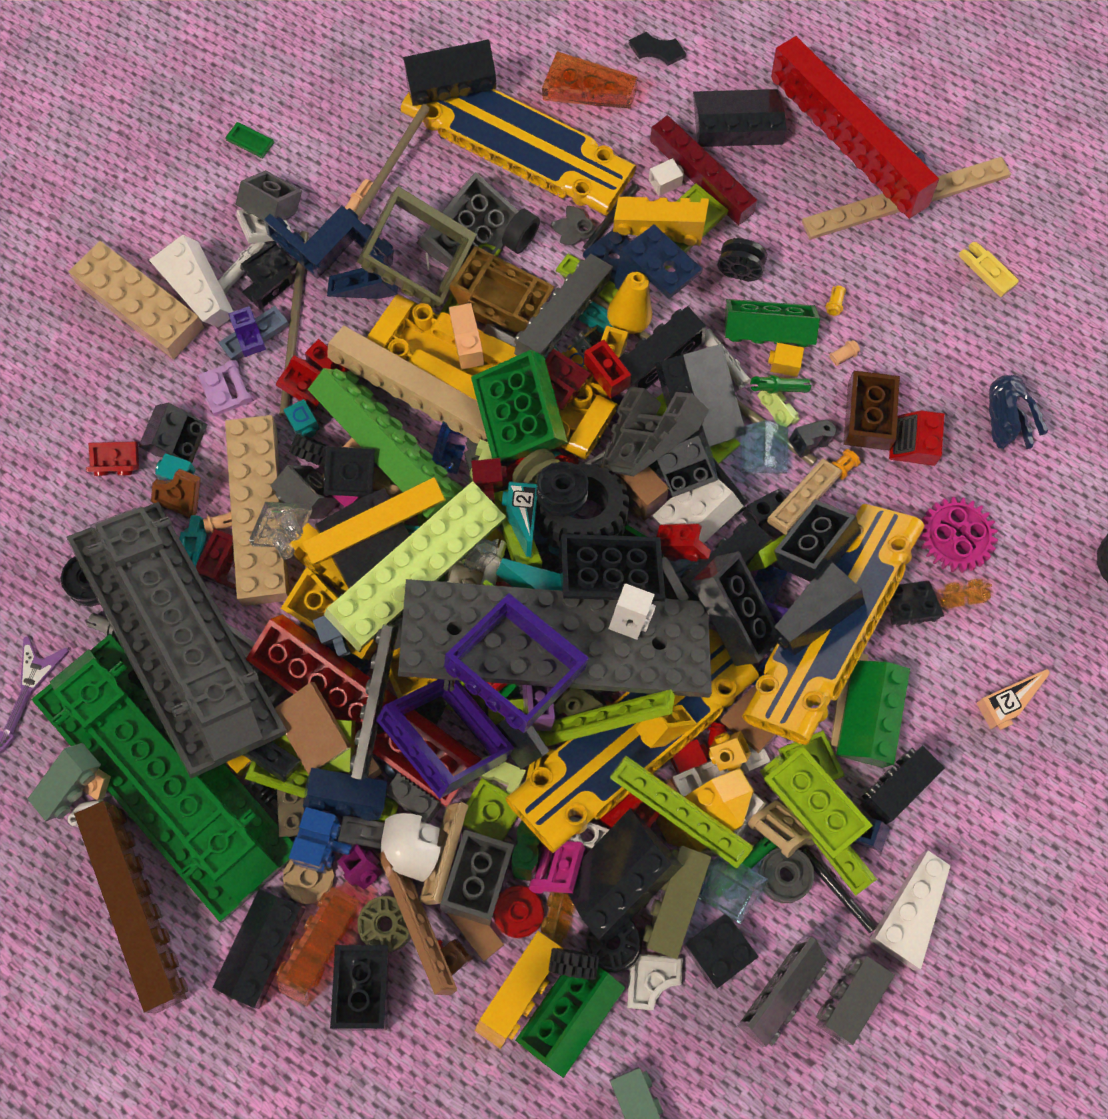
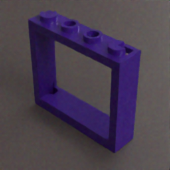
[444,593,589,733]
[376,679,514,799]

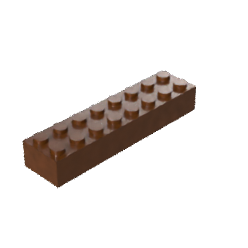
[74,801,188,1013]

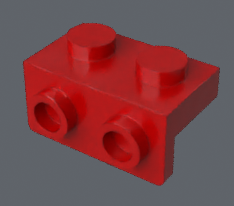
[276,355,321,410]
[86,441,139,476]
[656,524,711,562]

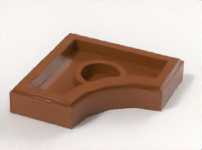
[151,469,201,518]

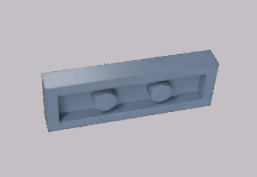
[218,306,289,360]

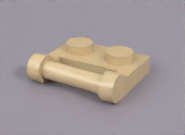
[747,800,813,858]

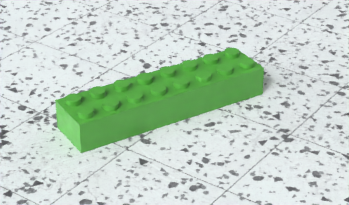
[308,368,463,518]

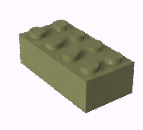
[641,845,712,959]

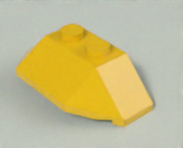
[656,768,754,852]

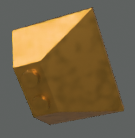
[449,246,555,333]

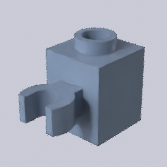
[313,616,351,658]

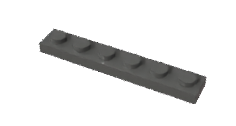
[350,624,399,780]

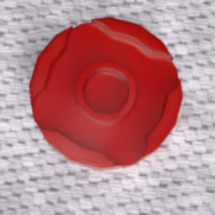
[493,885,544,939]

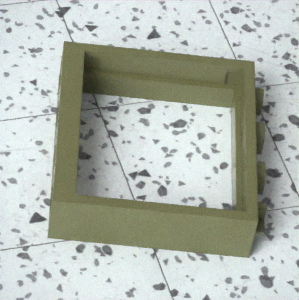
[357,186,477,308]

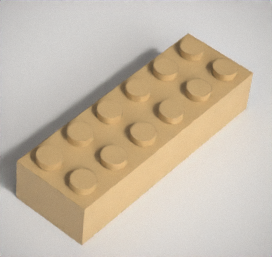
[68,241,204,360]

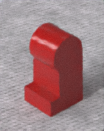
[305,338,349,372]

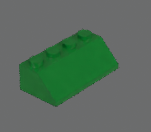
[724,299,820,347]
[836,660,910,768]
[515,966,625,1078]

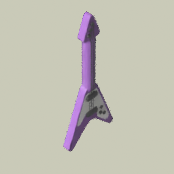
[0,637,69,754]

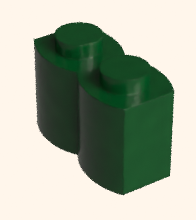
[512,821,542,881]

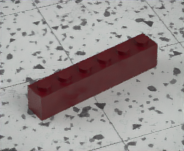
[650,115,758,226]

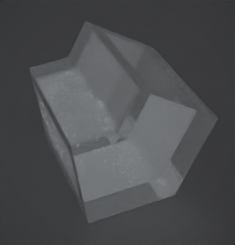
[461,539,498,572]

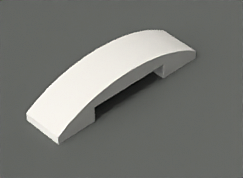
[671,744,771,796]

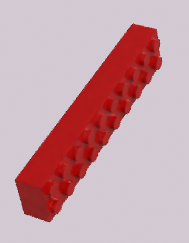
[771,36,939,219]
[246,614,482,807]

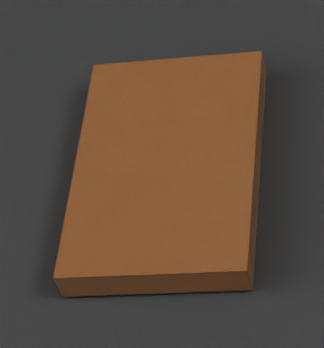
[275,682,352,775]

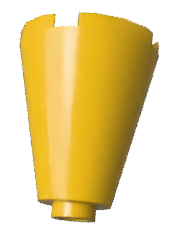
[607,272,652,334]

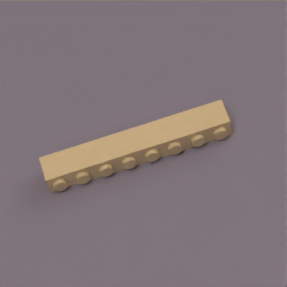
[327,325,488,443]

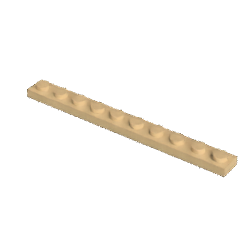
[802,157,1011,240]

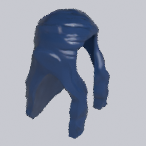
[989,375,1048,450]

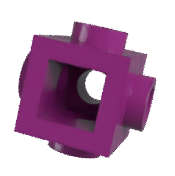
[337,844,384,890]

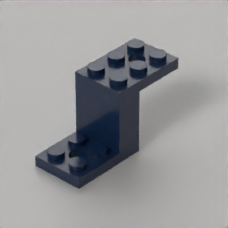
[264,205,394,279]
[583,225,703,299]

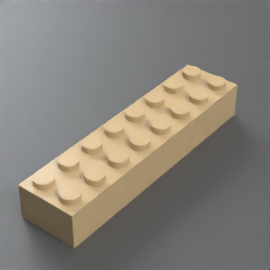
[225,415,290,606]

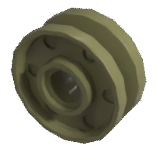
[512,448,560,484]
[358,896,411,952]

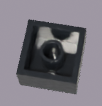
[682,913,759,989]

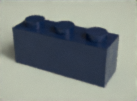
[303,768,387,821]

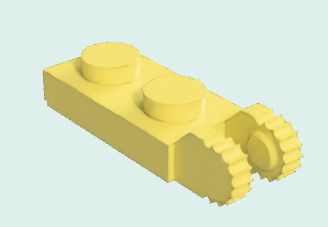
[959,242,1019,297]

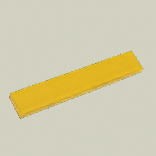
[302,477,446,565]

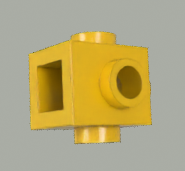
[709,731,751,771]

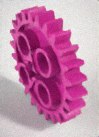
[918,497,998,573]

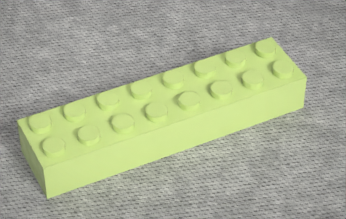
[324,481,506,652]

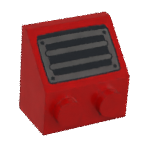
[889,410,945,466]

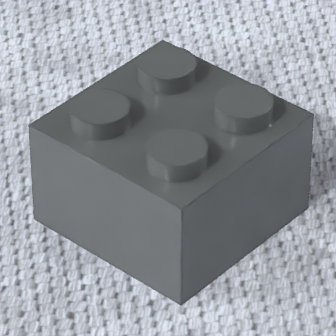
[235,170,302,222]
[271,465,339,519]

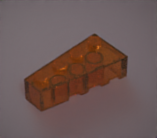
[542,51,638,109]
[276,887,360,1007]

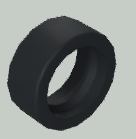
[502,208,540,254]

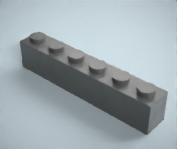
[514,253,613,358]

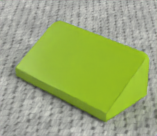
[747,534,786,571]

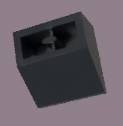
[138,402,208,463]
[657,431,718,497]

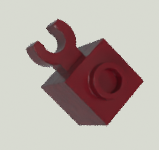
[471,458,507,504]

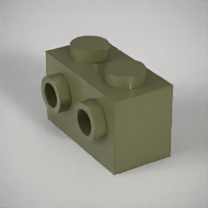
[554,688,607,716]

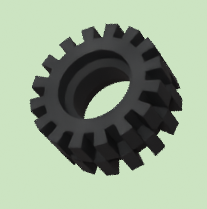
[289,434,329,467]
[548,948,599,980]

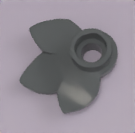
[551,206,595,245]

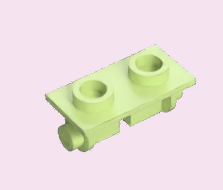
[757,391,800,431]

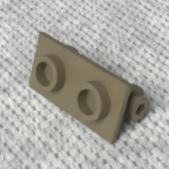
[277,790,304,837]

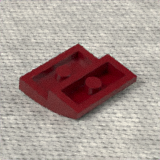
[545,348,592,410]
[196,529,236,590]

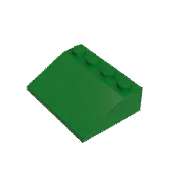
[471,350,568,463]

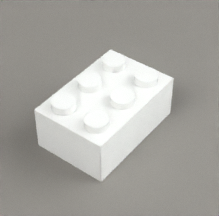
[652,479,743,543]

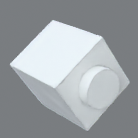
[649,158,684,196]

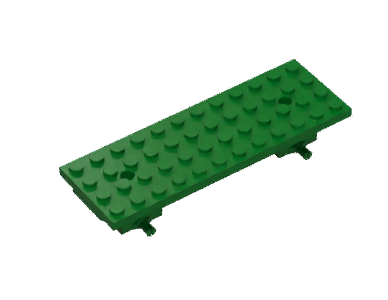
[31,634,294,923]

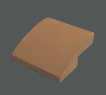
[721,686,776,754]

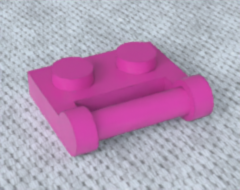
[529,841,585,894]

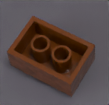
[843,370,900,451]

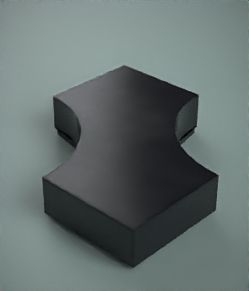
[629,32,686,66]

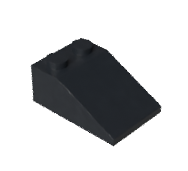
[330,945,389,1031]

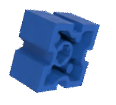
[289,807,352,874]

